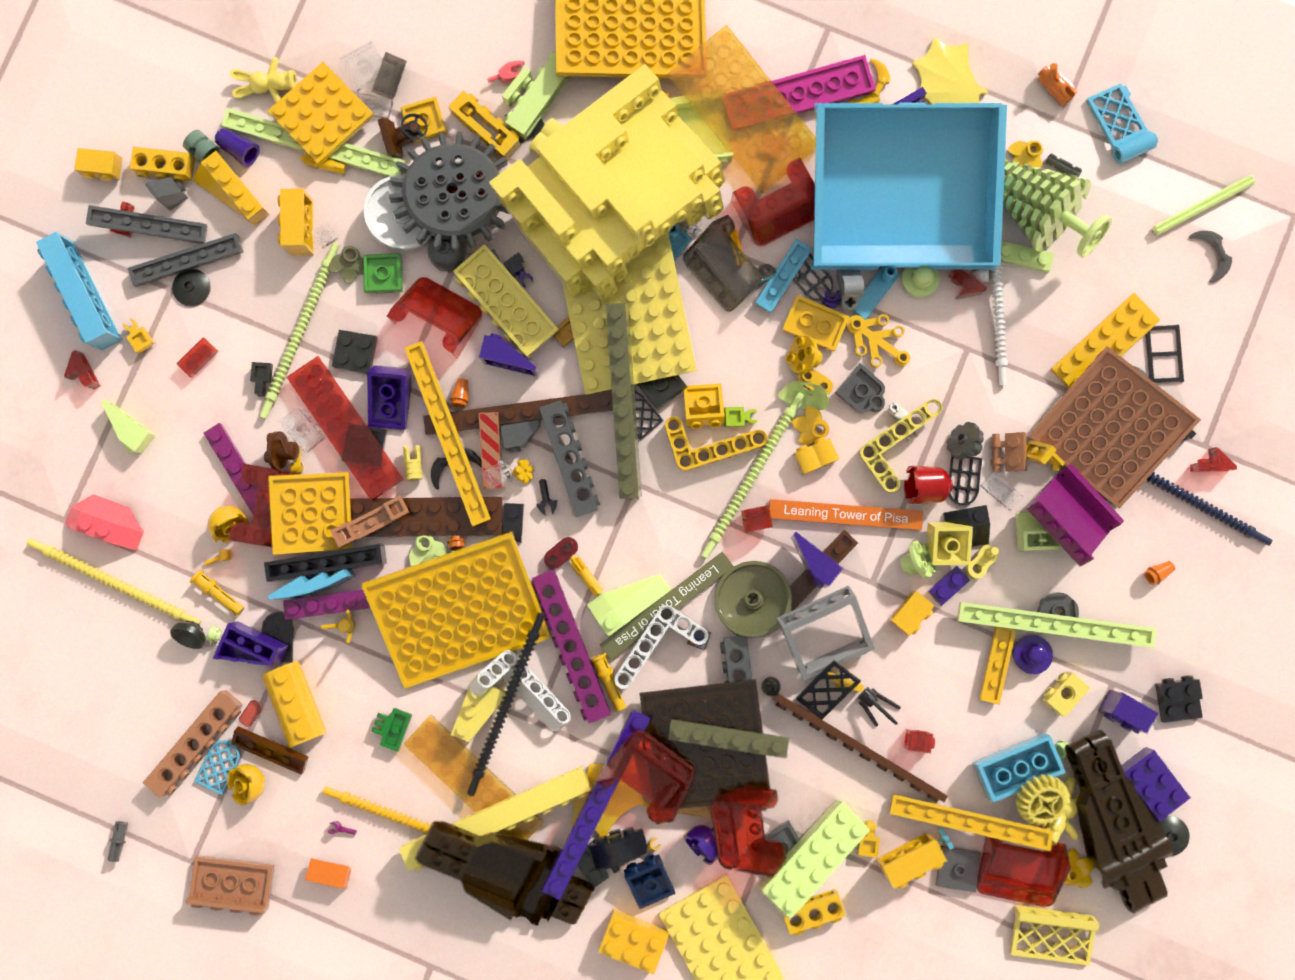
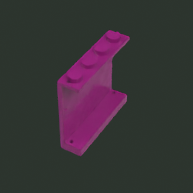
[1026,464,1124,567]

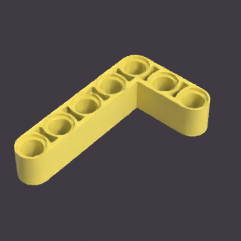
[860,399,942,492]

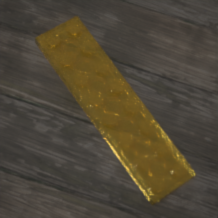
[404,715,544,840]

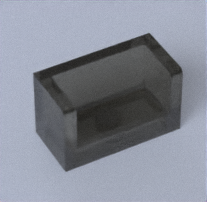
[371,51,407,100]

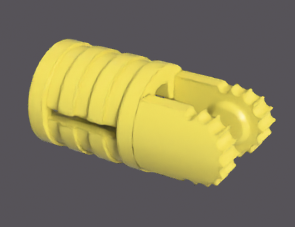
[403,445,423,481]

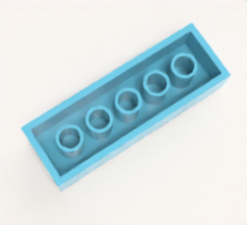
[36,231,122,350]

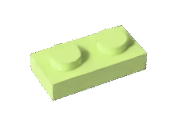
[502,67,532,107]

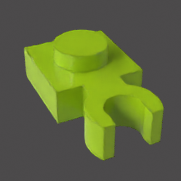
[724,407,757,427]

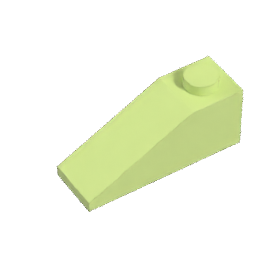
[101,399,156,453]

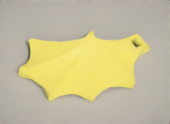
[913,38,988,105]

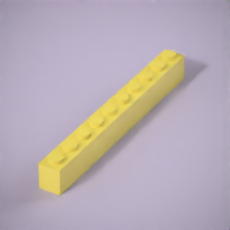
[399,765,592,871]

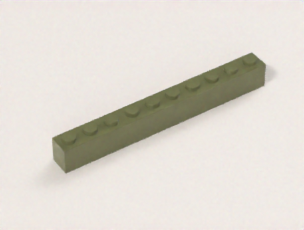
[606,303,642,499]

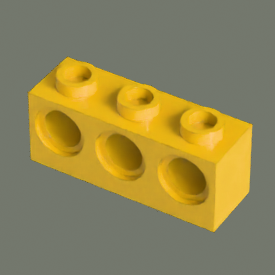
[130,146,196,182]
[783,889,846,936]

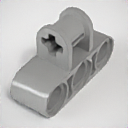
[837,270,864,310]

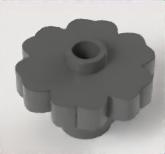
[947,422,984,460]

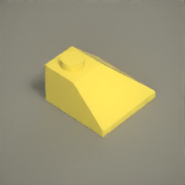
[927,522,973,565]

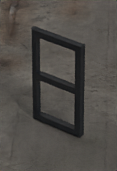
[1145,324,1184,383]

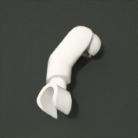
[888,402,919,441]

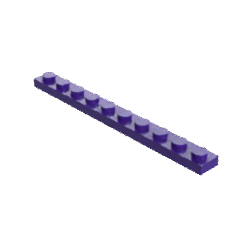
[541,709,650,900]

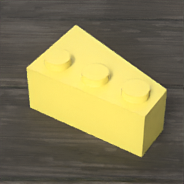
[451,679,507,742]

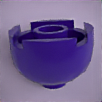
[684,825,722,865]

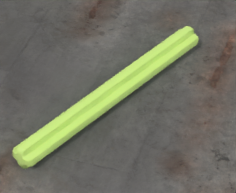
[1153,175,1255,235]

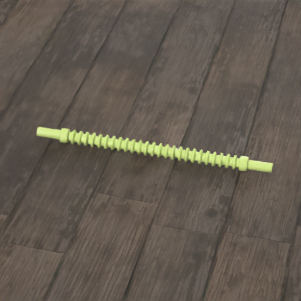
[259,242,340,419]
[701,392,805,559]

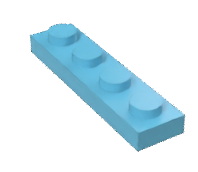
[755,239,812,314]

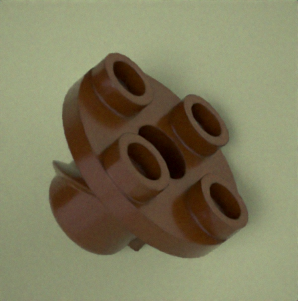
[264,431,300,470]

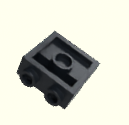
[1155,675,1203,723]

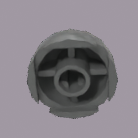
[428,237,466,272]

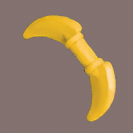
[848,58,890,103]

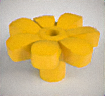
[513,459,534,484]

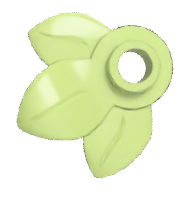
[409,536,447,566]

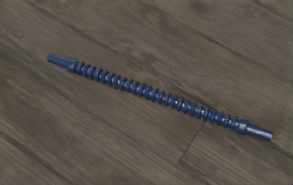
[1147,472,1273,546]

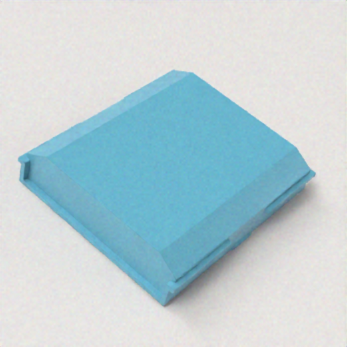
[811,103,1007,270]

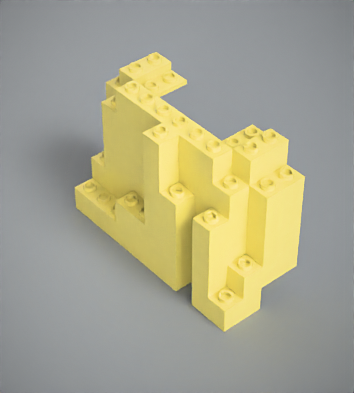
[489,64,725,302]

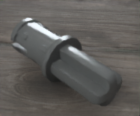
[108,821,128,862]

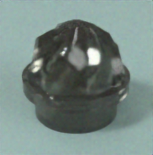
[761,677,781,696]

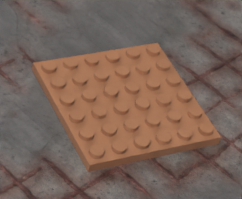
[1028,346,1201,509]

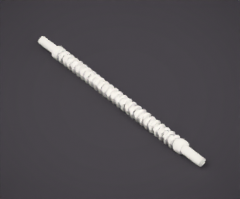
[990,256,1008,386]

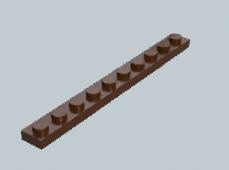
[423,391,613,435]
[773,692,948,803]

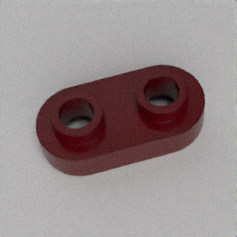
[544,537,578,569]

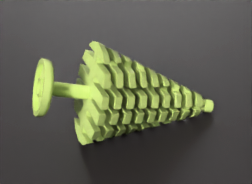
[1003,159,1112,258]

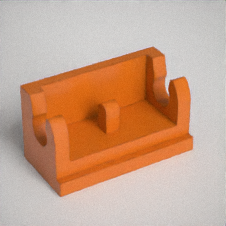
[305,858,351,889]

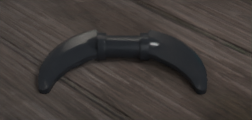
[431,448,482,489]

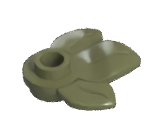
[329,246,363,284]

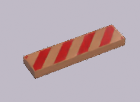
[479,412,503,490]

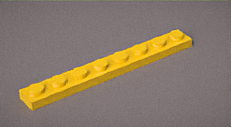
[890,794,1053,851]

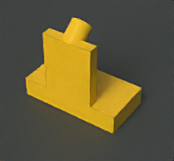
[1026,440,1065,471]

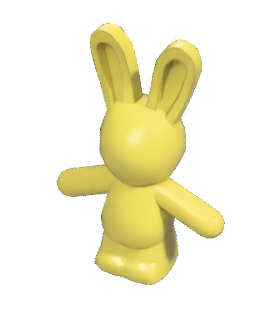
[230,57,298,103]
[1041,776,1079,846]

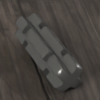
[1045,153,1082,177]

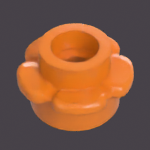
[447,536,466,551]

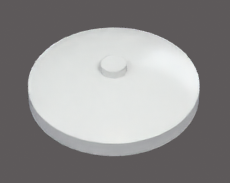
[364,175,433,251]

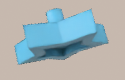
[937,828,954,850]

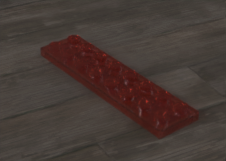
[286,356,404,501]

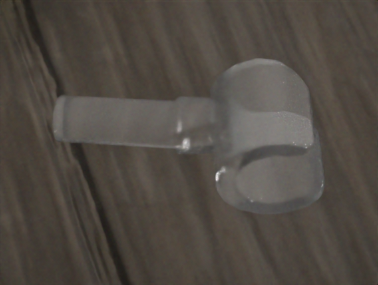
[678,224,703,242]

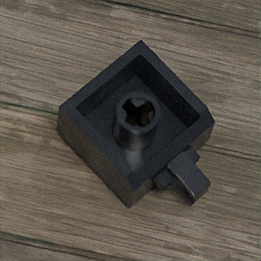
[589,827,648,869]

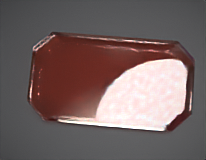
[239,700,263,727]

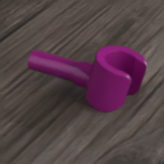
[327,821,357,835]

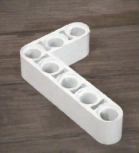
[615,605,708,689]
[469,650,571,731]

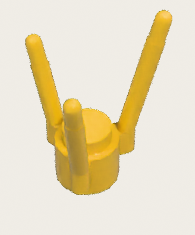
[320,610,356,644]

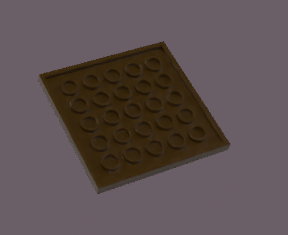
[639,679,772,811]

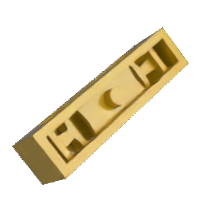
[448,90,521,160]

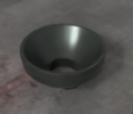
[170,620,206,649]

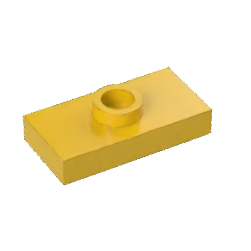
[828,672,864,693]

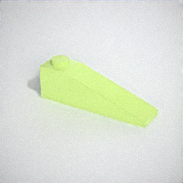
[587,575,671,636]

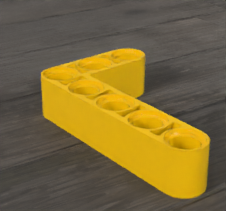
[665,416,767,472]

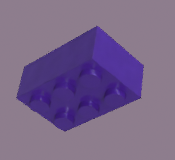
[1121,747,1191,822]

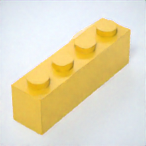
[193,151,269,226]

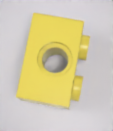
[1042,671,1090,717]

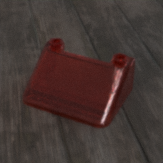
[386,277,482,359]
[596,730,694,824]
[977,837,1071,907]

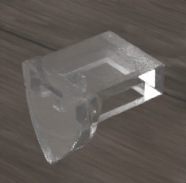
[482,460,513,489]

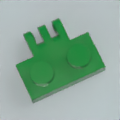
[371,708,413,752]

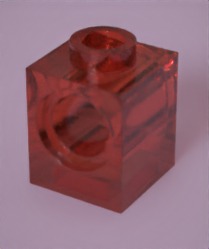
[904,728,935,754]

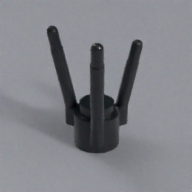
[857,687,901,727]

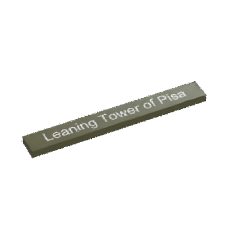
[600,552,734,660]

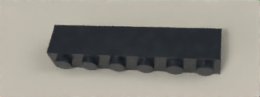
[264,544,387,582]

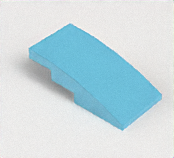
[267,569,356,599]

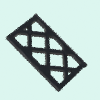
[796,660,861,719]

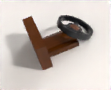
[377,113,428,159]

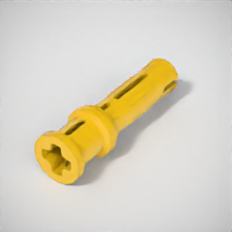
[190,569,245,617]
[590,653,627,712]

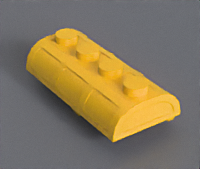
[261,661,327,748]

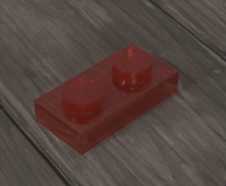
[176,337,219,378]

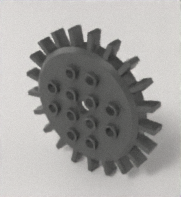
[389,131,509,253]

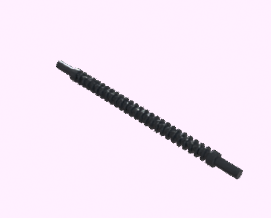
[467,612,545,796]

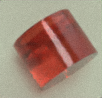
[741,506,773,533]

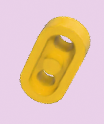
[797,368,833,396]

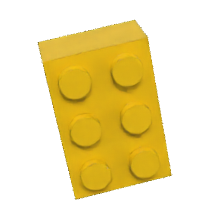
[277,188,314,255]
[876,832,947,889]
[598,909,668,975]

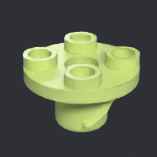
[901,266,940,298]
[900,541,937,578]

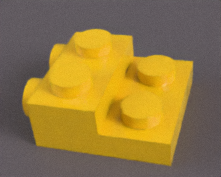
[684,383,725,429]

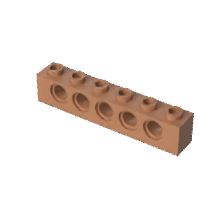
[143,690,243,798]

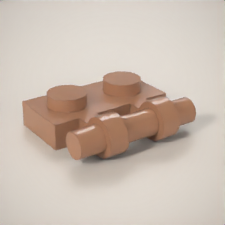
[990,432,1027,472]

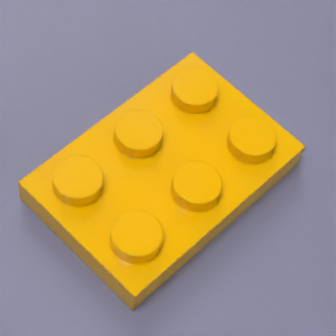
[782,295,850,352]

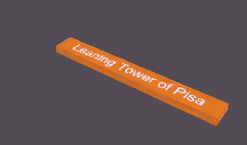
[768,499,923,530]

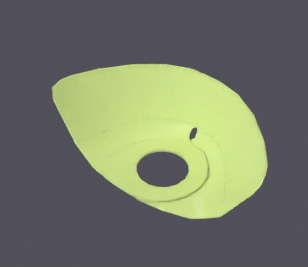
[778,381,830,411]

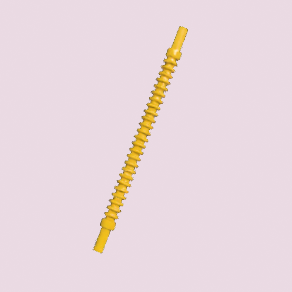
[322,786,431,834]

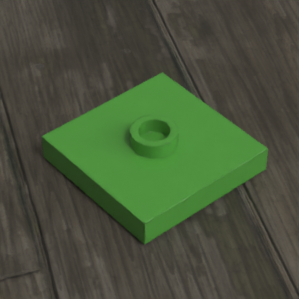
[363,253,403,294]

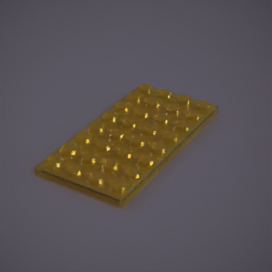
[668,24,816,194]

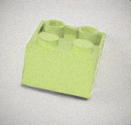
[1016,513,1063,551]

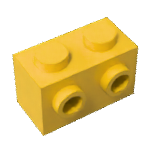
[74,148,123,182]
[889,591,934,636]

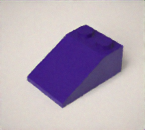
[479,333,540,377]
[367,365,411,430]
[791,532,843,589]

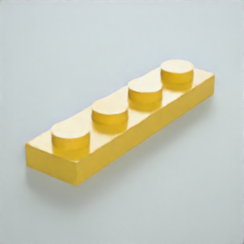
[979,626,1016,705]

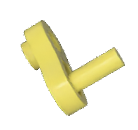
[966,545,999,580]

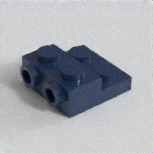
[623,854,676,909]

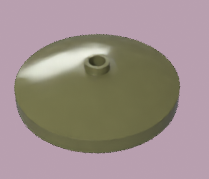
[714,561,793,638]

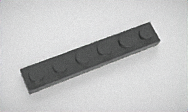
[86,205,208,244]
[128,233,244,287]

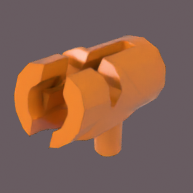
[1037,63,1078,107]

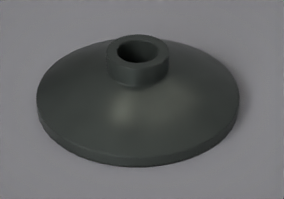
[172,269,210,306]
[1158,816,1190,856]

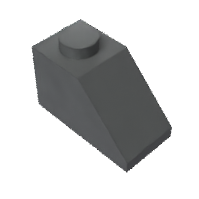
[145,177,188,211]
[501,420,541,453]

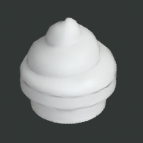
[971,269,991,284]

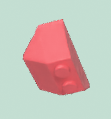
[65,494,144,550]

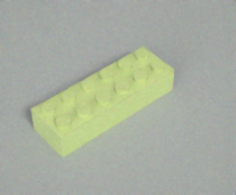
[757,800,870,919]

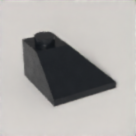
[943,505,990,547]

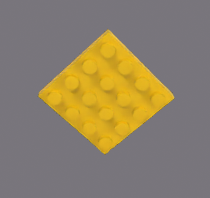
[268,62,375,166]
[268,472,352,555]

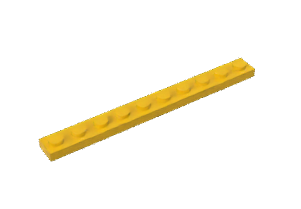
[404,341,491,527]

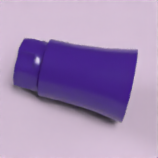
[214,128,260,167]

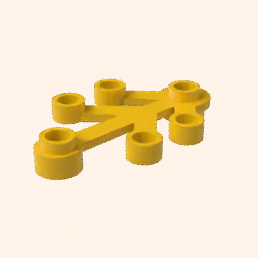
[847,314,910,368]

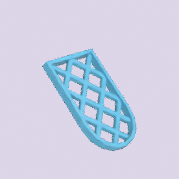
[194,740,240,795]

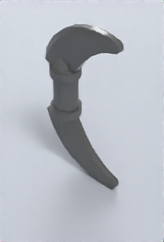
[1189,230,1232,283]

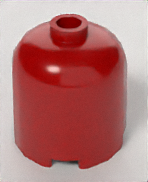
[904,466,953,504]

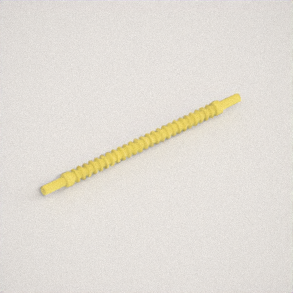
[26,538,201,624]

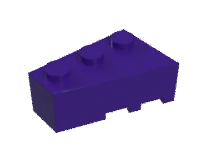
[213,621,288,666]

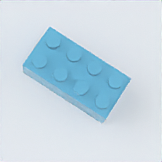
[972,733,1066,803]

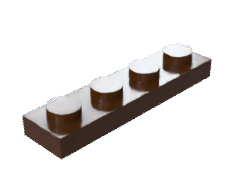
[231,726,309,775]

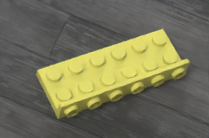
[453,244,559,359]

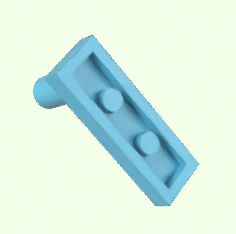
[851,266,900,320]

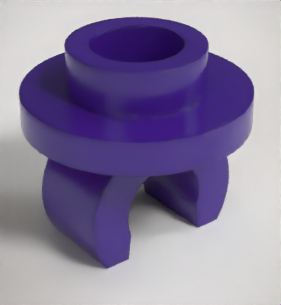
[822,289,841,309]

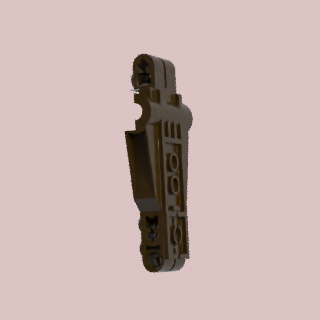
[1065,730,1173,913]
[415,821,594,926]

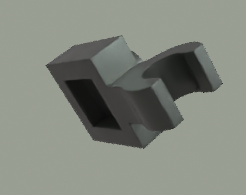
[250,362,273,397]

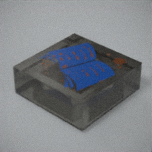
[687,630,711,650]

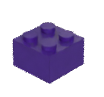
[1099,690,1158,734]

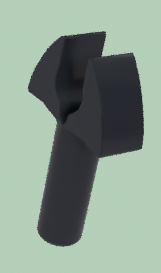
[536,479,557,516]

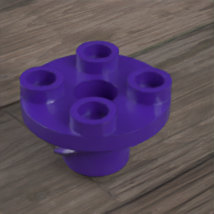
[1012,635,1053,674]

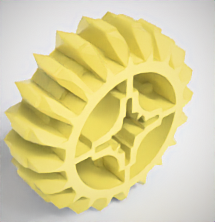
[1015,774,1071,827]

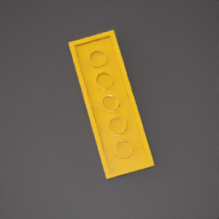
[1050,292,1160,389]

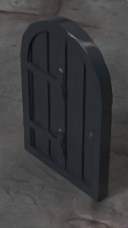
[261,612,294,662]

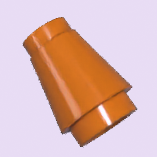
[450,378,469,408]
[1144,561,1175,585]

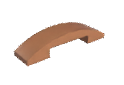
[330,495,410,548]

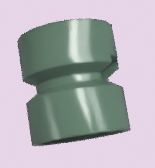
[183,130,220,163]

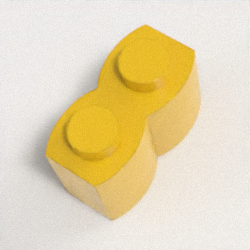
[793,437,839,475]

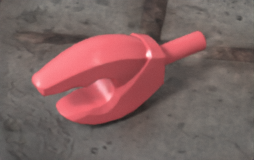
[487,61,525,83]

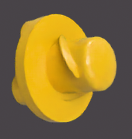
[786,336,822,374]

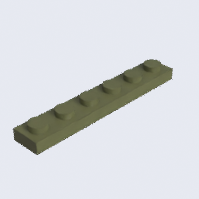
[668,719,789,759]

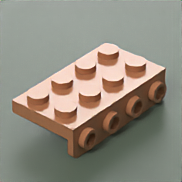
[185,855,274,915]

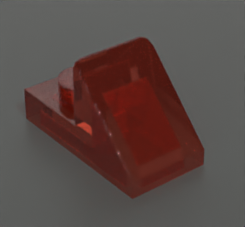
[948,269,988,299]
[64,350,101,389]
[1190,447,1237,472]

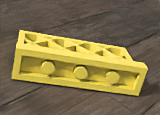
[1010,905,1099,966]

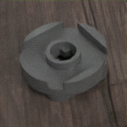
[1038,592,1079,618]

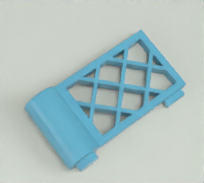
[1086,83,1158,164]

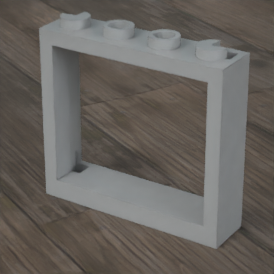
[777,585,875,681]

